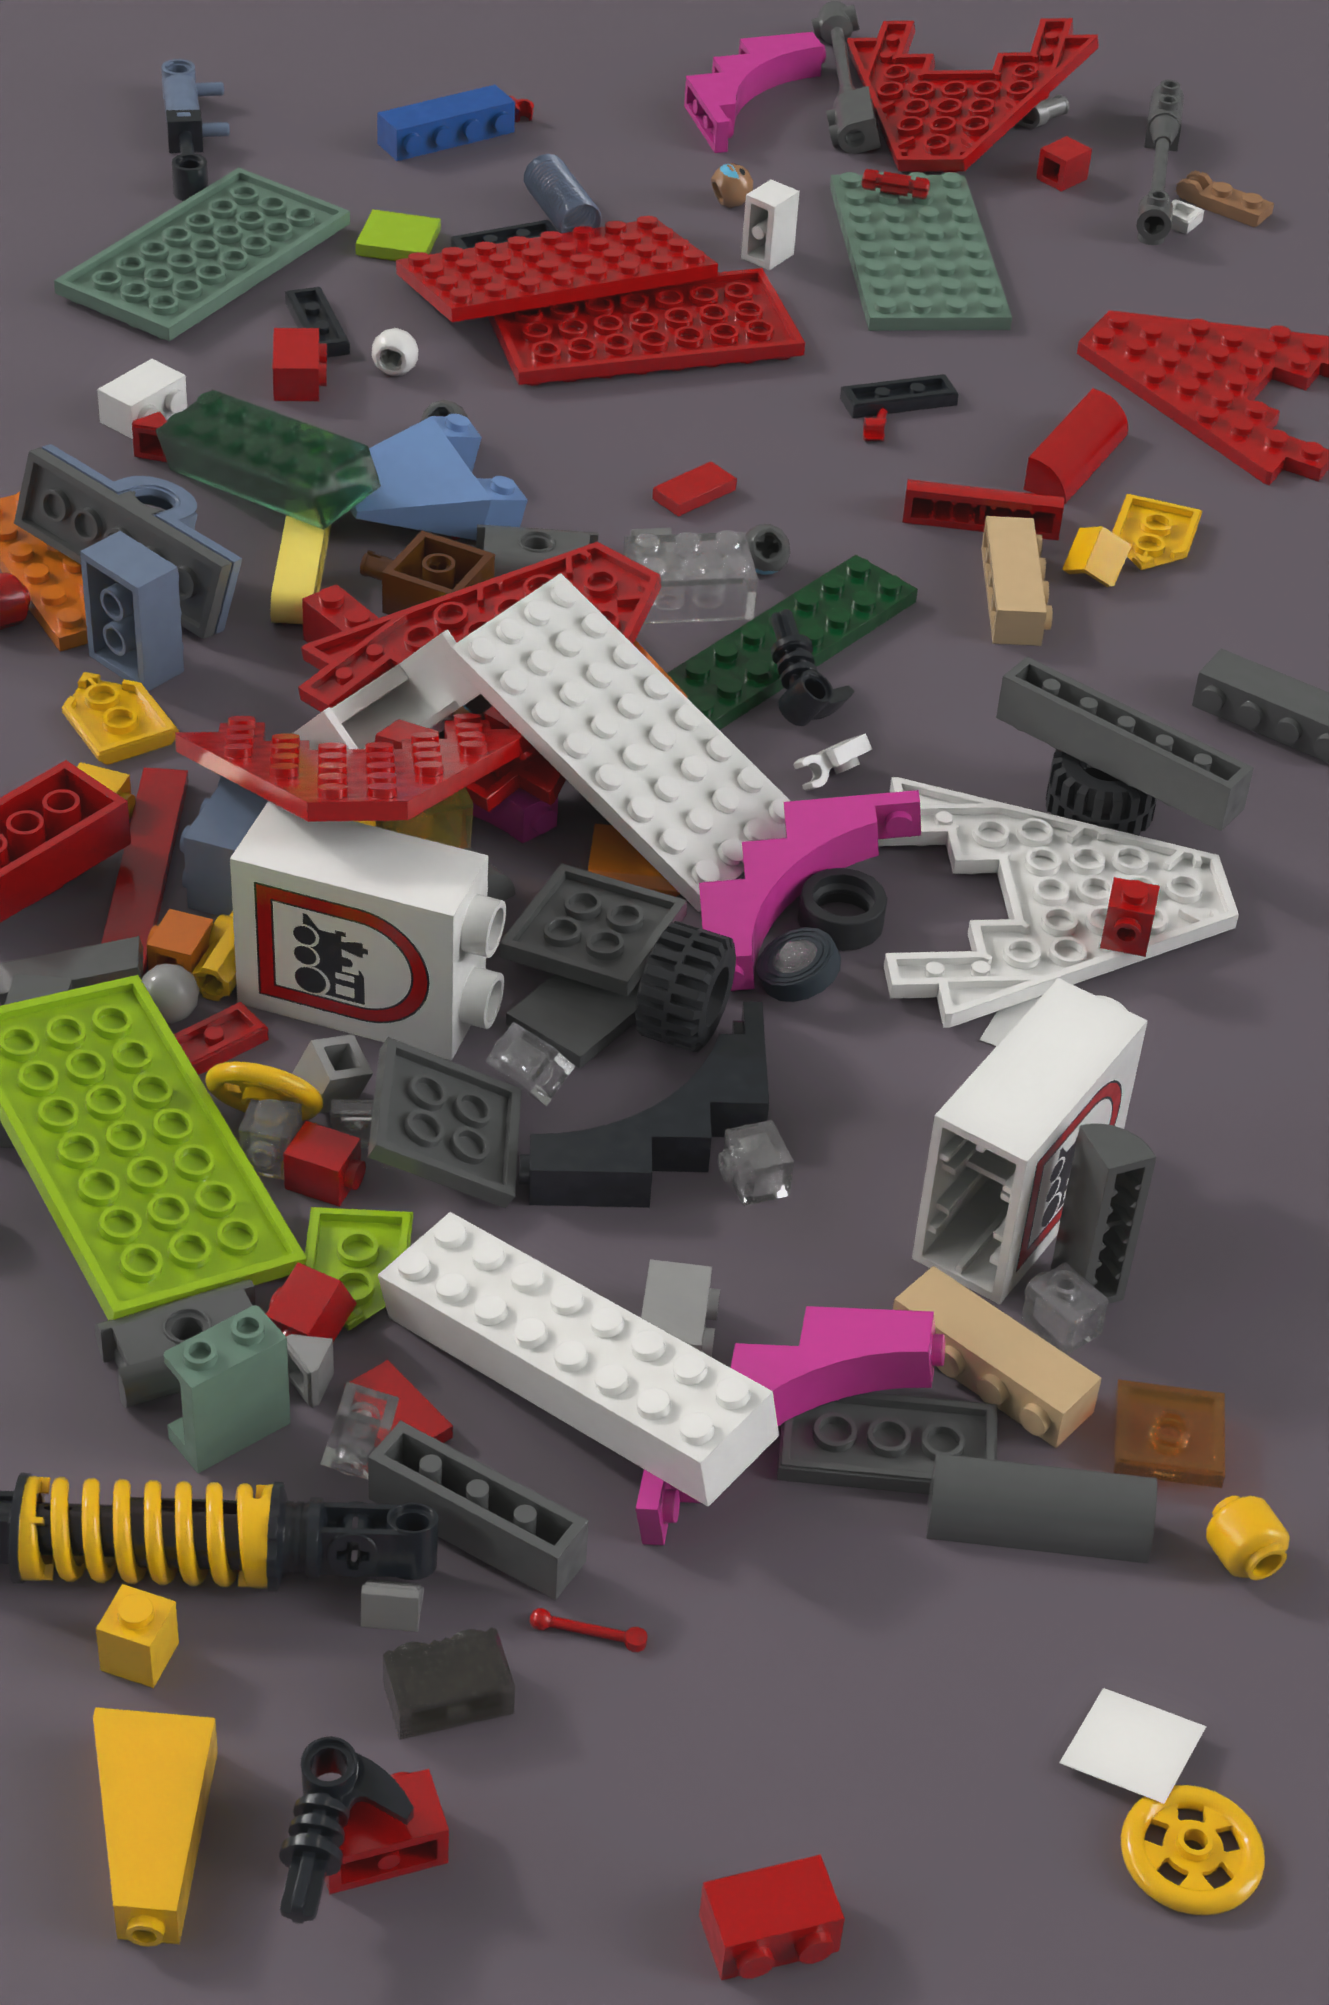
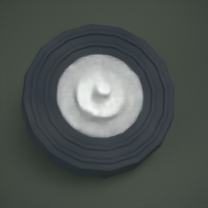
[757,927,841,1002]

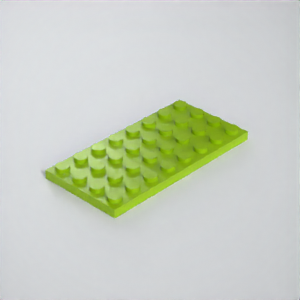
[0,975,307,1320]

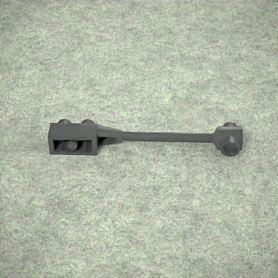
[812,1,881,154]
[1137,80,1184,245]

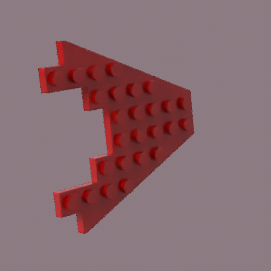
[847,18,1099,173]
[1077,310,1329,486]
[298,542,661,812]
[175,713,533,822]

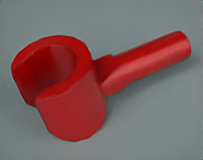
[509,96,534,123]
[863,408,888,441]

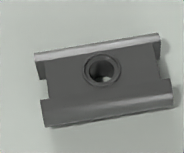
[476,524,599,578]
[95,1279,256,1409]

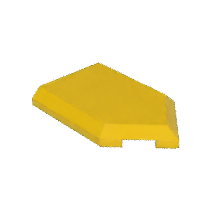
[1112,494,1203,571]
[62,672,179,765]

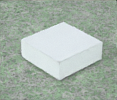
[1171,199,1204,234]

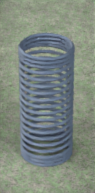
[524,154,602,233]

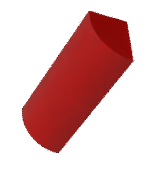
[1024,388,1128,504]
[902,479,1064,541]

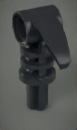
[770,609,855,726]
[279,1736,414,1924]

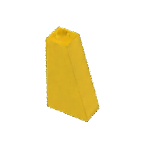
[93,1707,218,1947]

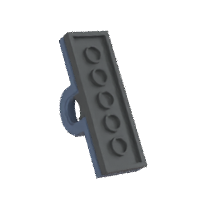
[14,444,242,639]

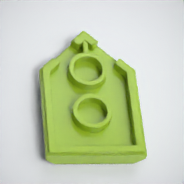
[304,1207,413,1331]

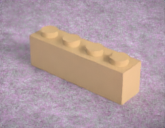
[981,516,1053,646]
[893,1266,1102,1448]

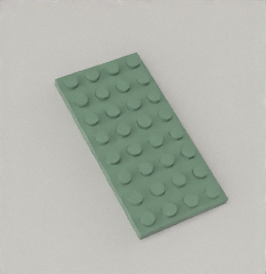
[54,168,350,341]
[830,172,1012,331]

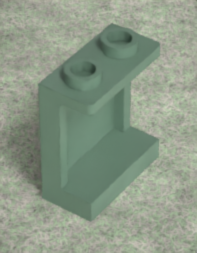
[163,1305,291,1473]

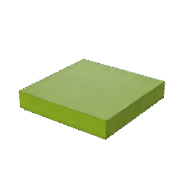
[355,209,441,261]

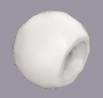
[372,328,418,376]

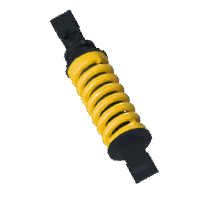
[0,1473,438,1592]

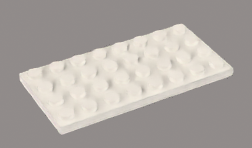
[445,573,790,912]

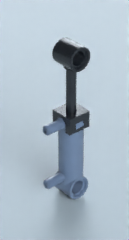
[161,59,230,201]

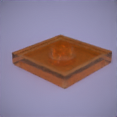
[1113,1379,1225,1488]

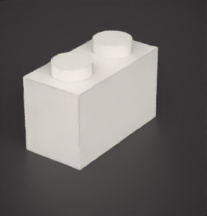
[741,179,800,270]
[97,359,187,439]

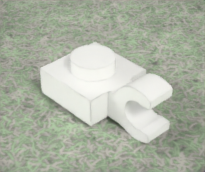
[793,733,872,790]

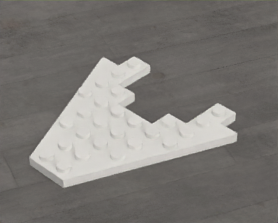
[878,777,1239,1028]

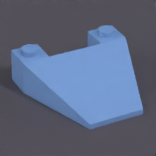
[327,414,527,540]

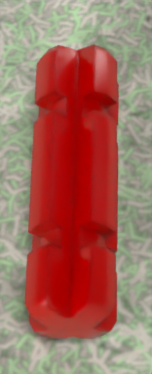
[862,169,930,199]

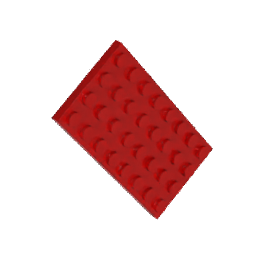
[396,216,718,322]
[488,268,805,386]

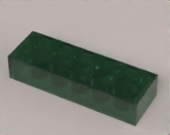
[155,390,381,530]

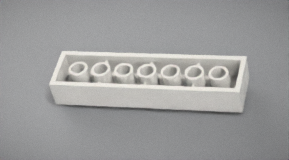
[378,1212,779,1507]

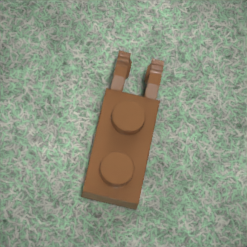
[1175,170,1274,228]

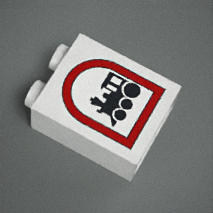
[230,801,506,1061]
[912,978,1148,1305]

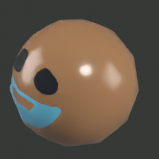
[711,163,753,208]

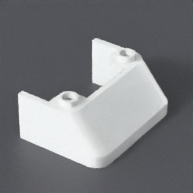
[292,629,480,750]

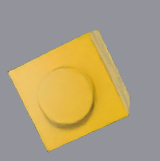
[96,1584,179,1688]

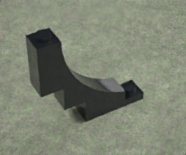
[519,1001,769,1208]

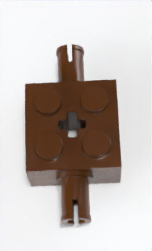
[360,530,495,615]

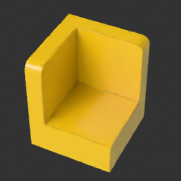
[1062,526,1132,587]

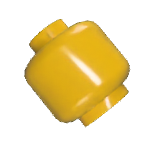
[1206,1495,1290,1580]

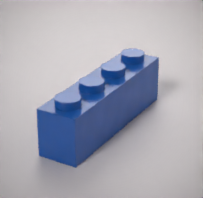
[377,85,515,161]

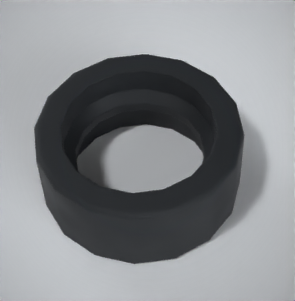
[798,868,887,951]

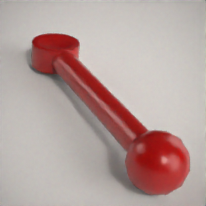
[529,1608,648,1652]

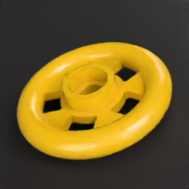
[205,1061,323,1122]
[1121,1785,1265,1915]

